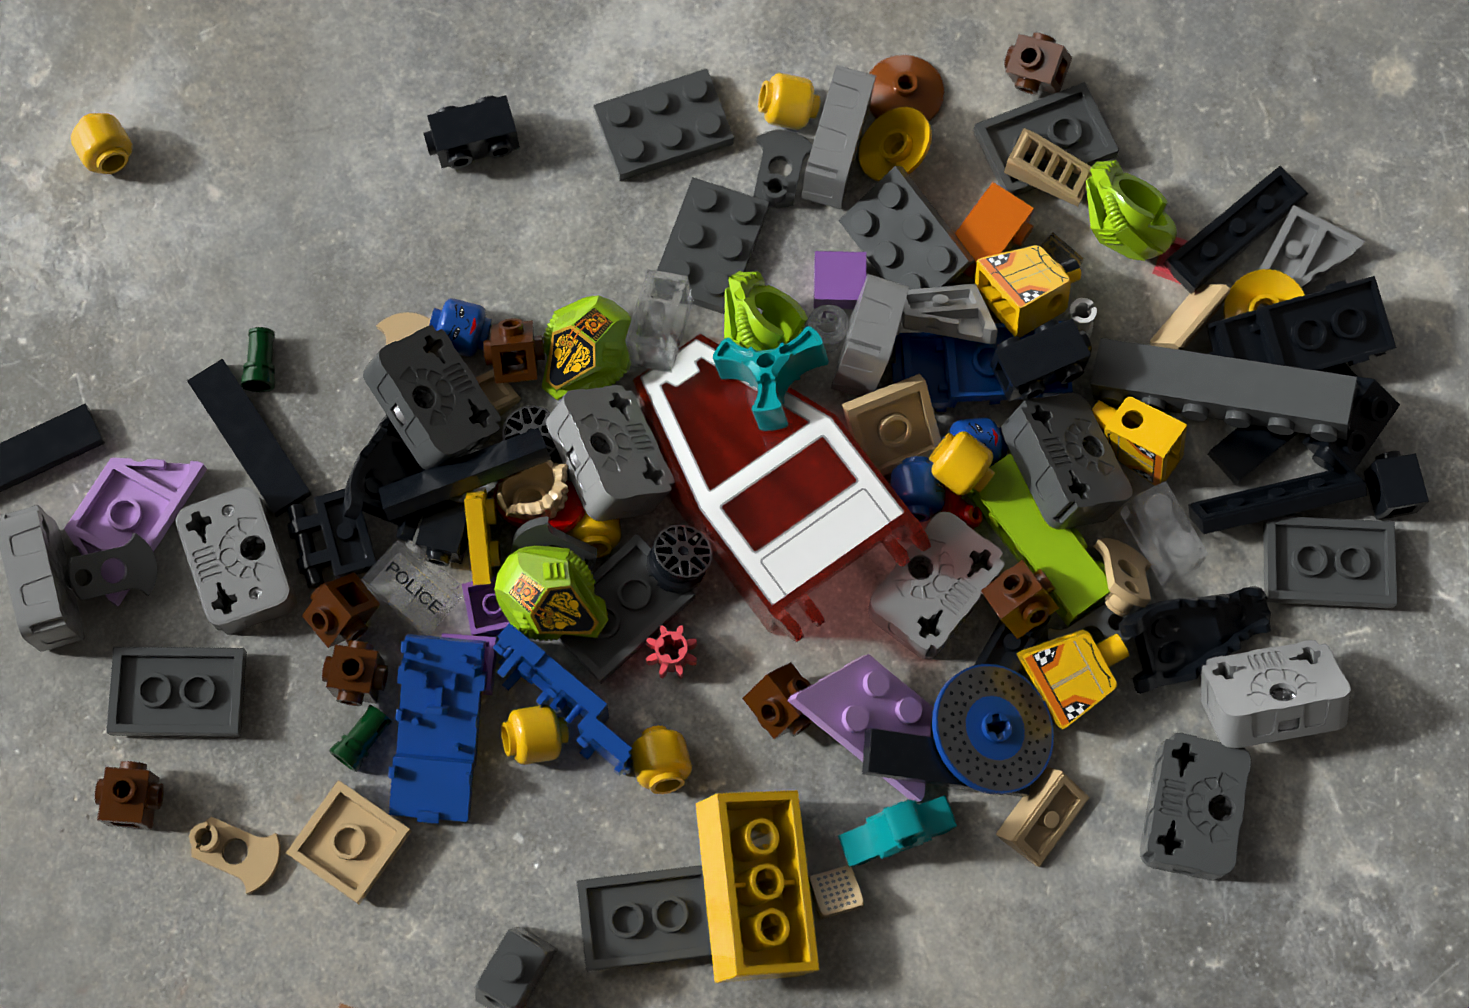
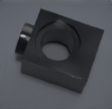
[1364,451,1429,520]
[415,500,468,567]

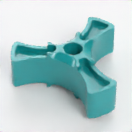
[713,326,829,431]
[838,795,958,867]

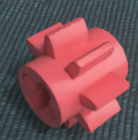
[646,625,697,679]

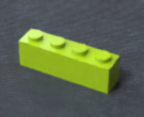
[966,453,1111,627]

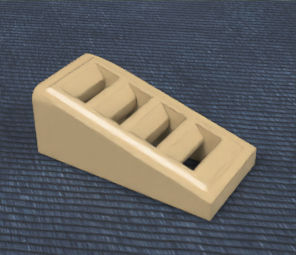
[1004,128,1092,207]

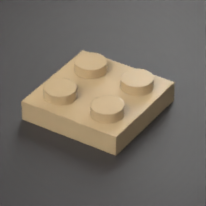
[842,374,941,478]
[286,780,412,905]

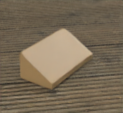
[1149,284,1230,350]
[996,767,1090,867]

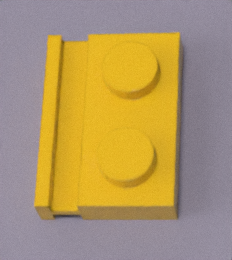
[464,487,501,585]

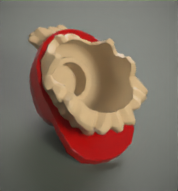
[489,460,586,533]

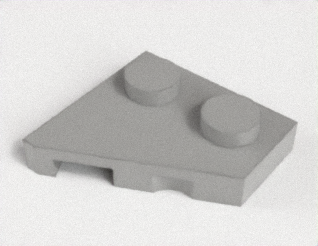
[1259,205,1365,289]
[901,284,997,344]

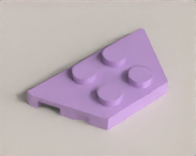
[64,458,207,607]
[788,654,933,802]

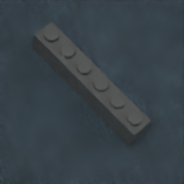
[1090,338,1357,442]

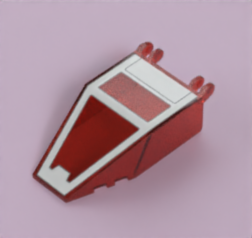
[633,334,931,642]

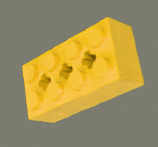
[696,790,819,983]

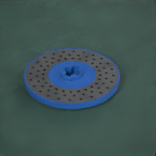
[932,664,1054,795]

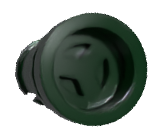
[241,327,275,392]
[329,705,392,772]

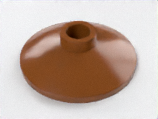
[869,55,944,122]

